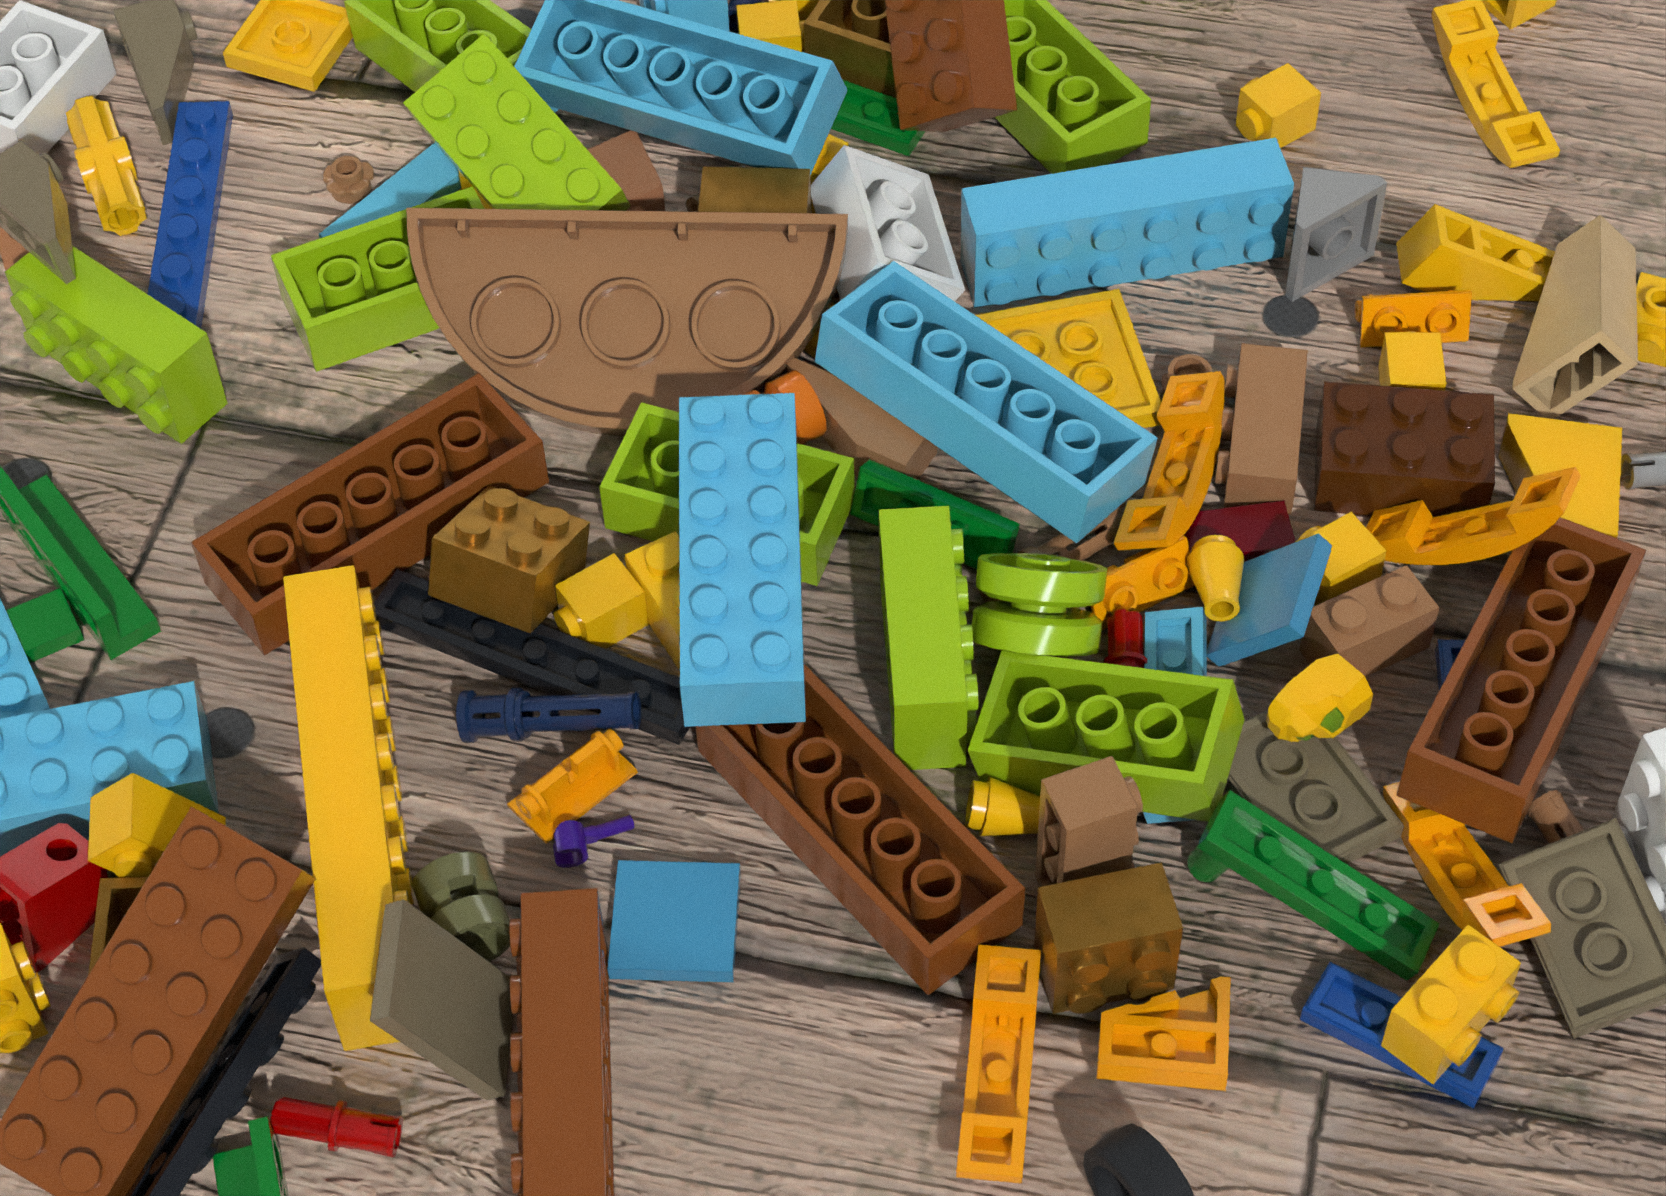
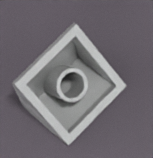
[1285,167,1387,302]

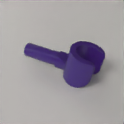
[553,815,634,868]

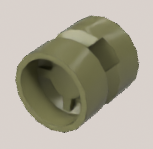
[412,851,510,962]

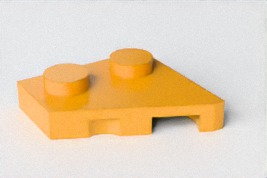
[1096,976,1231,1091]

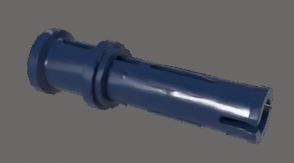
[456,688,641,743]

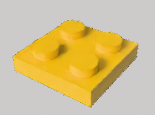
[222,0,353,92]

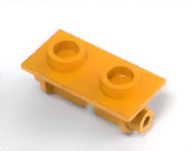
[1355,290,1472,347]
[1091,536,1195,630]
[507,729,638,844]

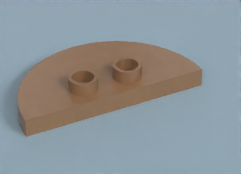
[406,208,848,436]

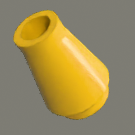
[1186,535,1244,622]
[965,777,1040,837]

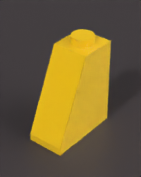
[1498,413,1622,539]

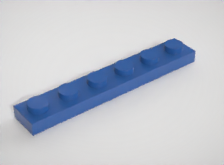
[148,101,233,329]

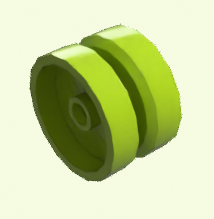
[972,553,1108,656]

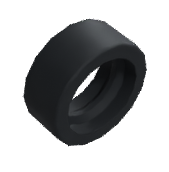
[1083,1123,1195,1196]

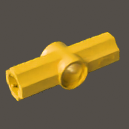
[66,96,147,236]

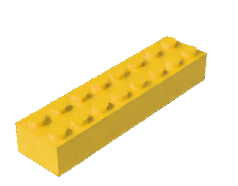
[283,565,415,1051]

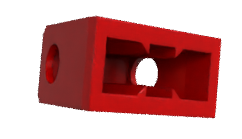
[0,823,109,972]

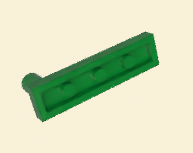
[1187,790,1440,981]

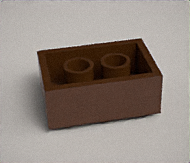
[1314,381,1495,517]

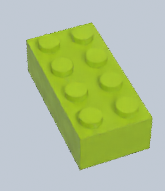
[344,0,531,92]
[995,0,1151,174]
[403,33,631,211]
[271,186,485,372]
[5,246,228,444]
[599,402,855,586]
[879,506,979,770]
[967,650,1245,822]

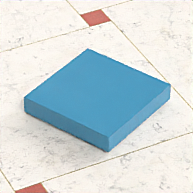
[1207,533,1332,667]
[607,860,741,982]

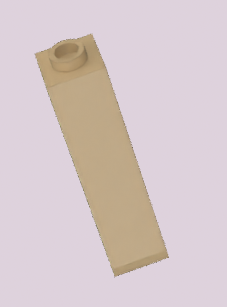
[1512,215,1638,419]

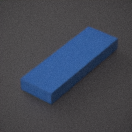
[1300,962,1504,1108]

